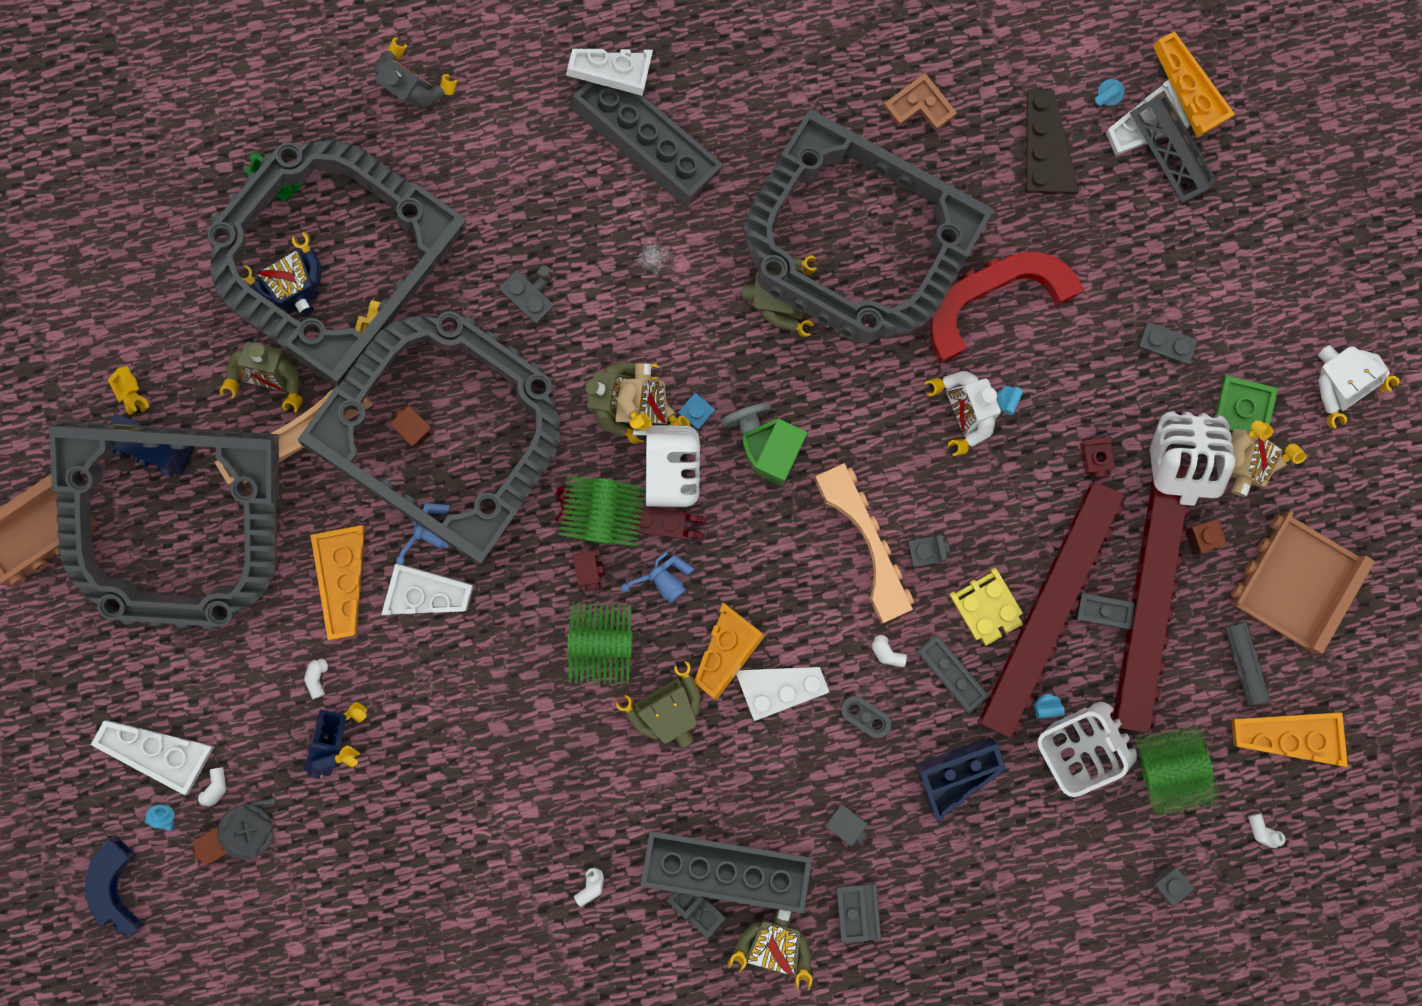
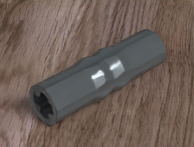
[1224,621,1270,706]

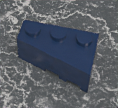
[914,737,1006,823]

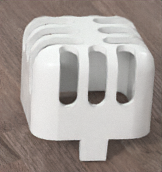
[1150,411,1236,506]
[633,425,700,507]
[1038,702,1137,797]

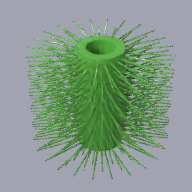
[558,476,646,546]
[568,602,633,685]
[1136,725,1220,817]

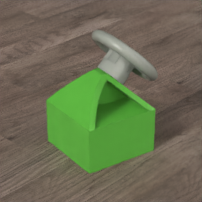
[721,403,807,487]

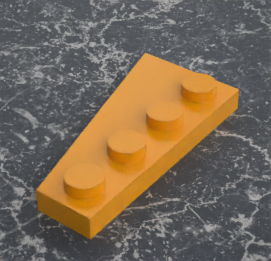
[1153,31,1235,138]
[310,525,365,640]
[1231,712,1348,767]

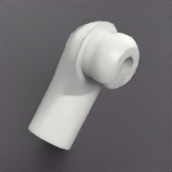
[872,635,907,668]
[304,659,328,700]
[198,767,226,807]
[1248,813,1285,848]
[574,868,604,907]

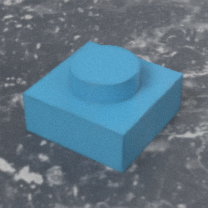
[678,393,715,430]

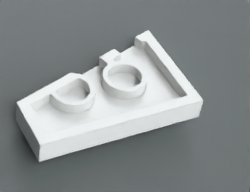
[566,49,653,96]
[1106,79,1190,156]
[381,563,474,615]
[736,667,829,721]

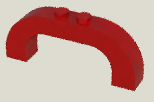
[929,252,1084,364]

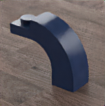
[85,837,145,937]

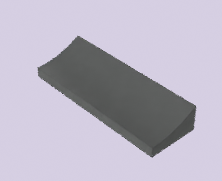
[570,82,723,208]
[640,831,812,914]

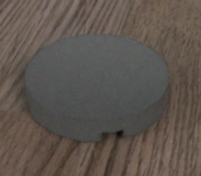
[217,804,273,860]

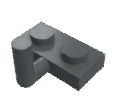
[499,266,555,325]

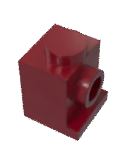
[1080,437,1116,478]
[572,549,605,591]

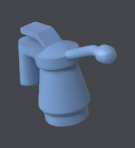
[396,503,450,565]
[620,552,695,604]

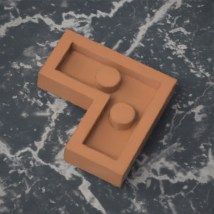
[883,73,957,131]

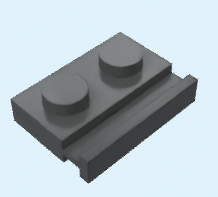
[836,883,881,943]

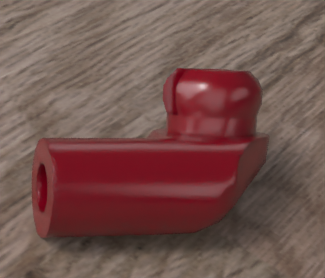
[555,486,578,527]

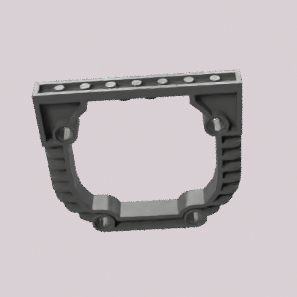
[744,109,994,343]
[207,140,467,387]
[298,311,560,565]
[49,421,279,629]

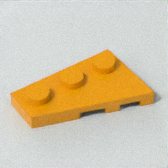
[694,603,766,700]

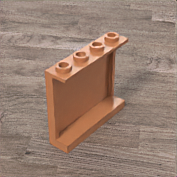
[1230,511,1375,654]

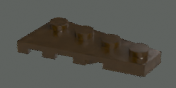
[1026,90,1079,194]

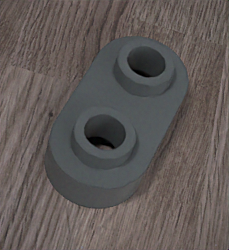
[841,696,891,738]

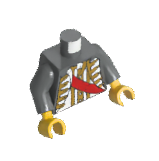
[374,38,457,110]

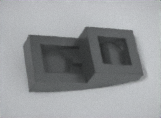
[667,892,728,939]

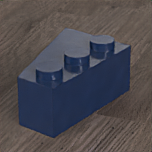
[109,413,195,477]

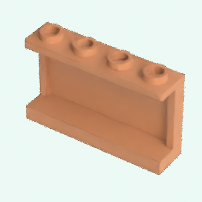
[0,474,99,587]

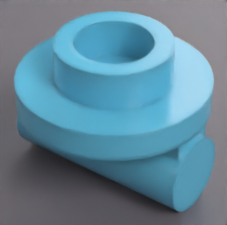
[1095,79,1125,106]
[996,386,1023,415]
[1034,694,1065,719]
[145,805,175,832]

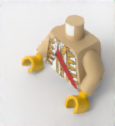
[616,364,690,431]
[1231,421,1307,497]

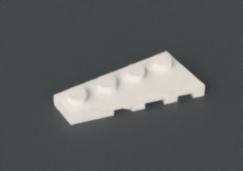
[91,720,215,795]

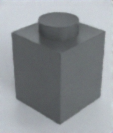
[824,803,868,847]
[1148,864,1194,907]

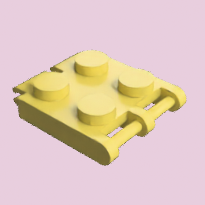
[949,568,1023,646]

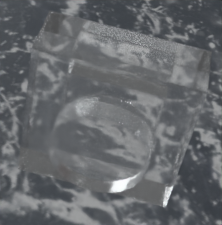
[635,240,671,276]

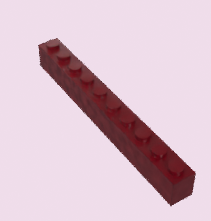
[1112,466,1195,733]
[977,481,1124,738]

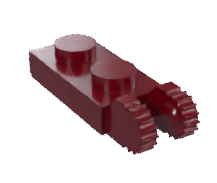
[630,505,707,540]

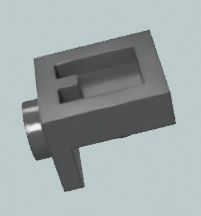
[908,534,950,568]

